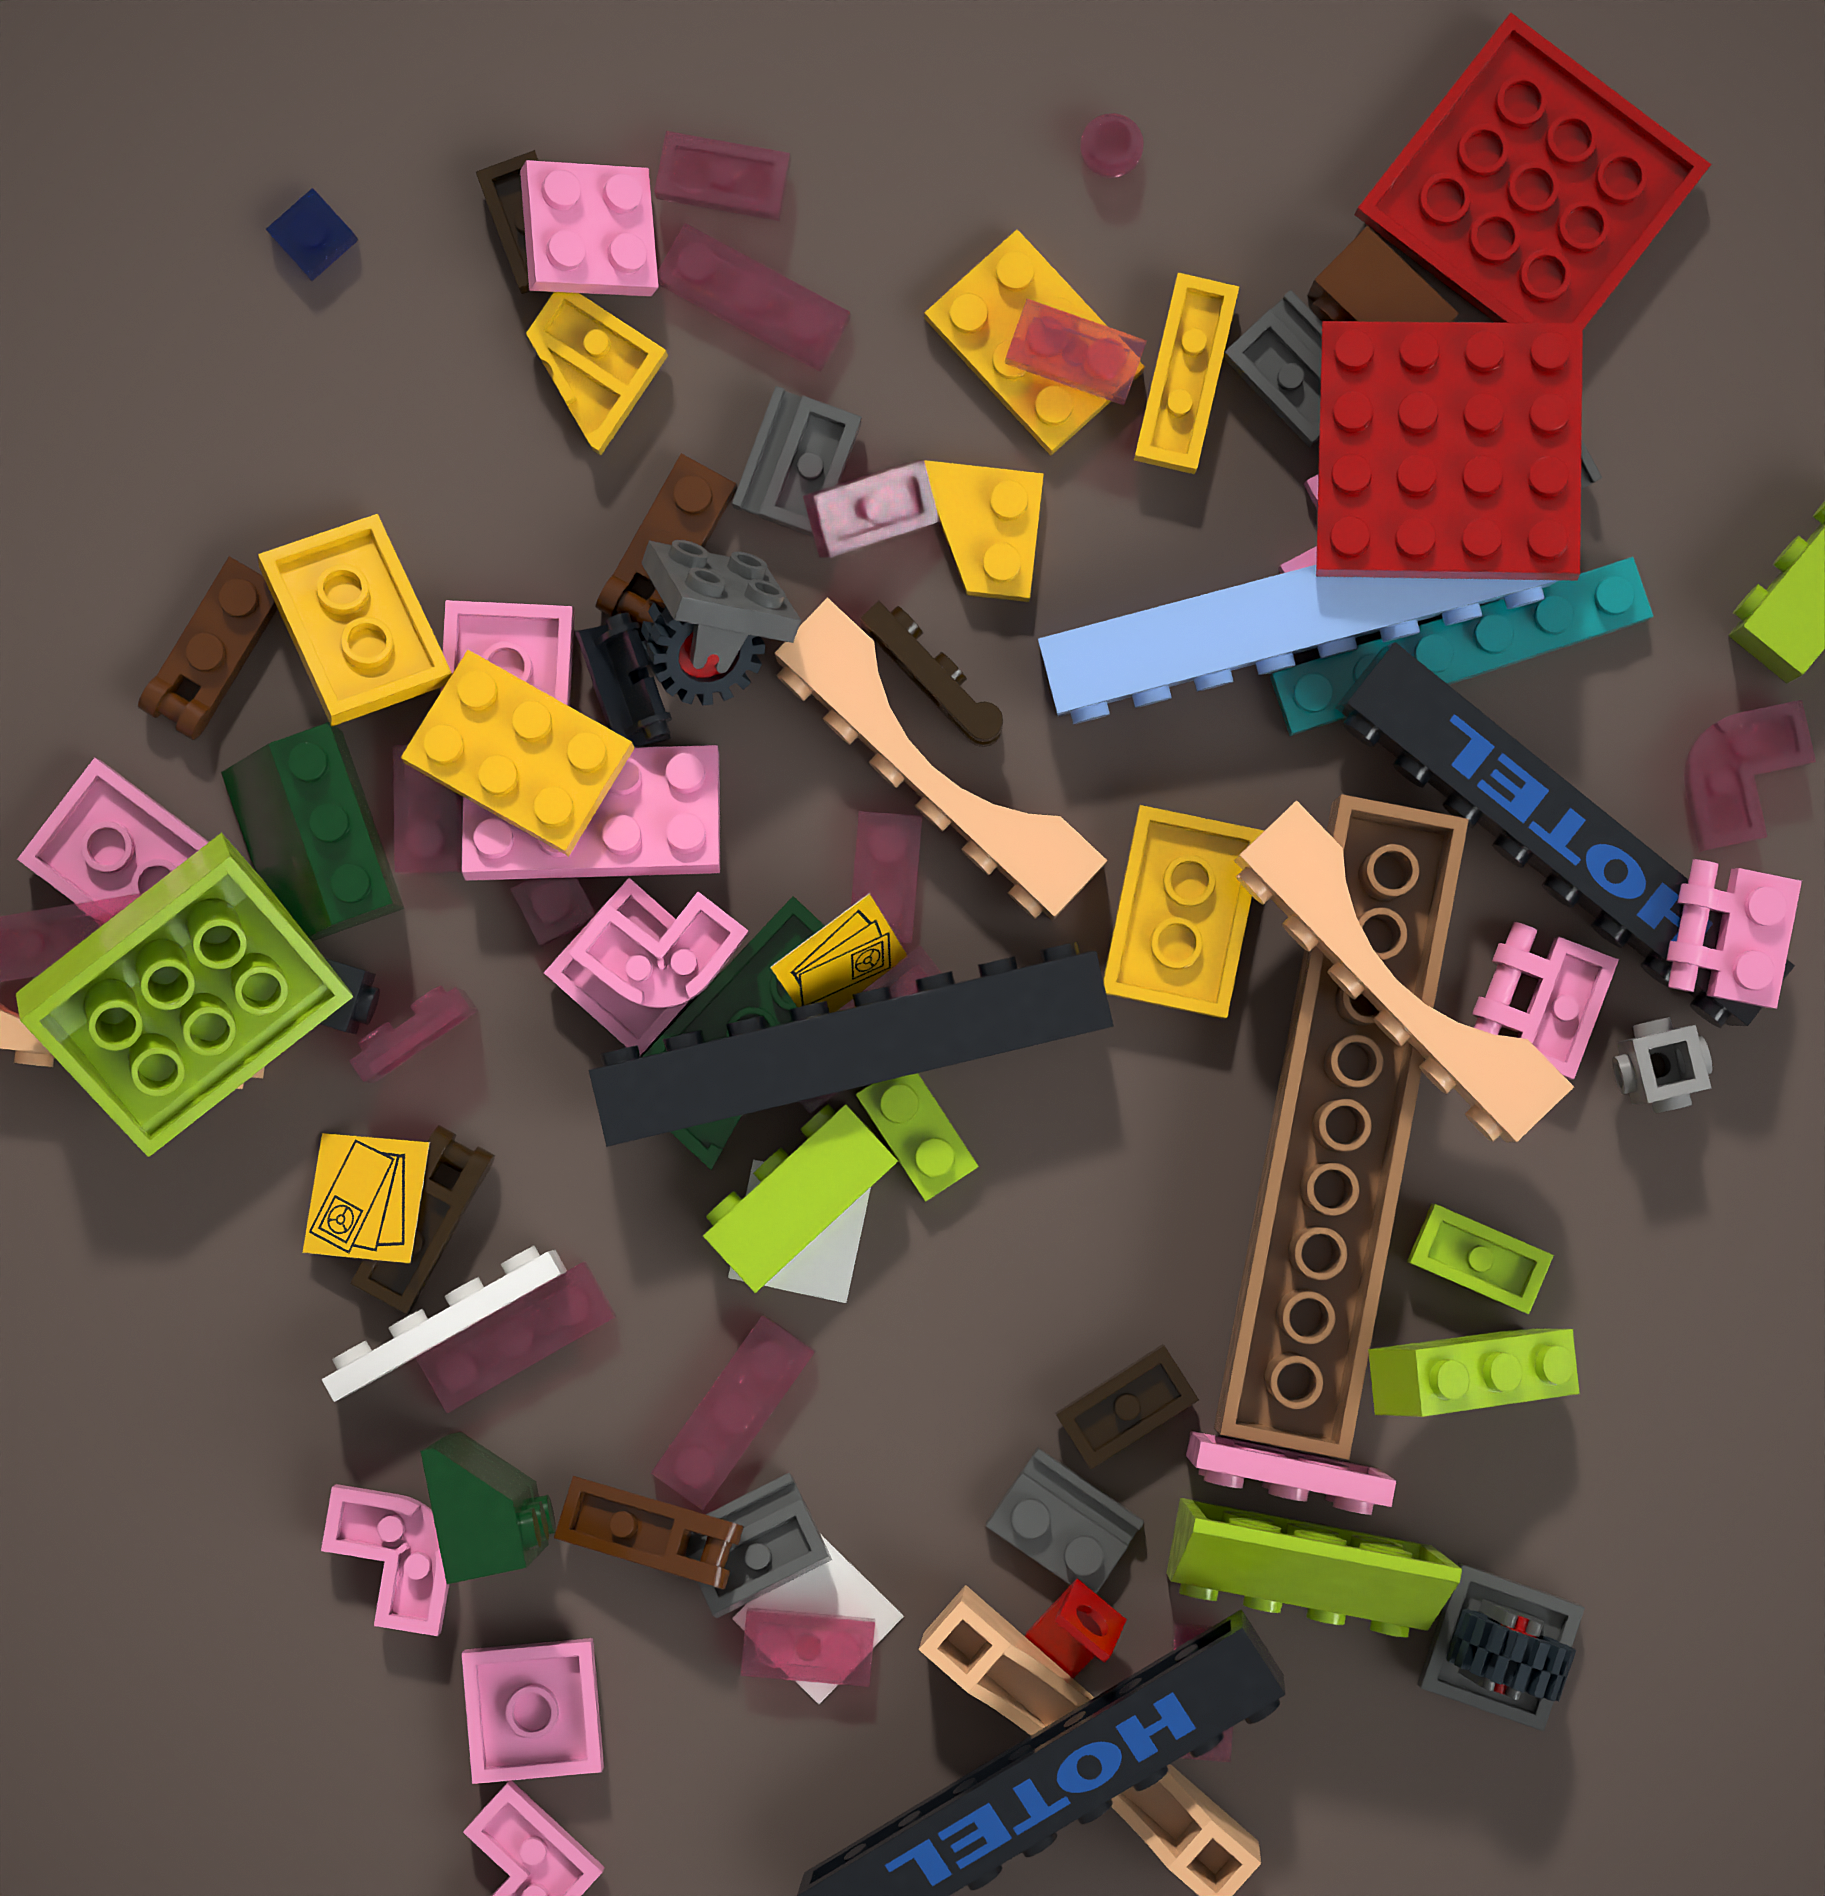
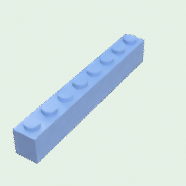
[1038,565,1558,724]

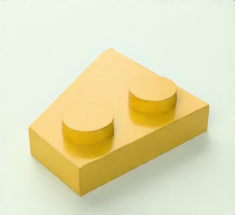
[526,292,668,456]
[922,460,1044,602]

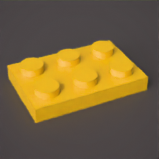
[924,229,1145,456]
[258,514,452,727]
[401,650,635,857]
[1103,805,1264,1019]

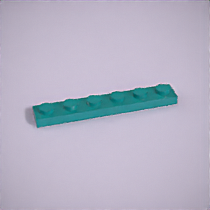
[1270,557,1653,736]

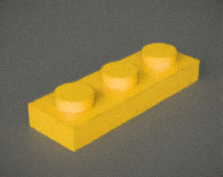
[1134,273,1239,474]

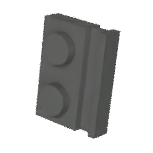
[1223,290,1322,448]
[732,386,862,539]
[985,1447,1145,1594]
[686,1473,832,1618]

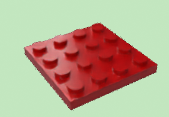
[1354,12,1712,329]
[1316,321,1583,581]

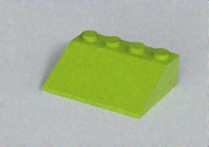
[16,832,353,1157]
[1166,1498,1462,1638]

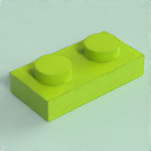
[856,1073,979,1202]
[1407,1203,1554,1314]

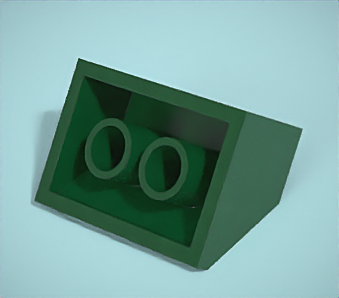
[221,722,405,942]
[420,1432,556,1584]

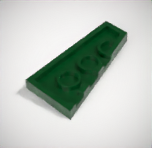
[642,896,825,1170]

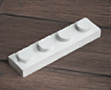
[322,1246,568,1402]

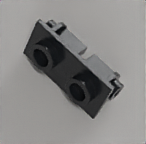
[576,613,672,748]

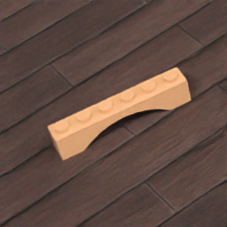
[775,597,1108,921]
[1234,800,1574,1142]
[919,1585,1261,1896]

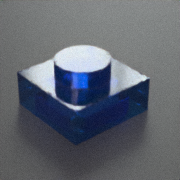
[266,188,358,281]

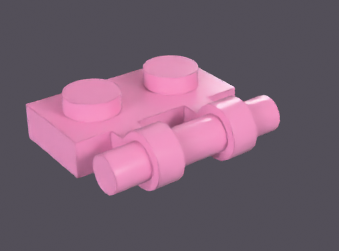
[1666,859,1802,1009]
[1472,922,1619,1080]

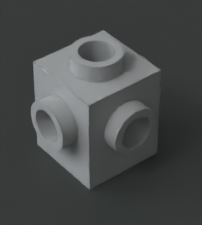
[1612,1017,1712,1113]

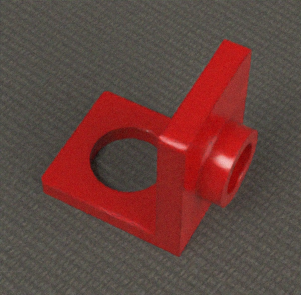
[1025,1578,1127,1679]

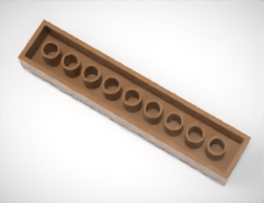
[1214,794,1469,1460]

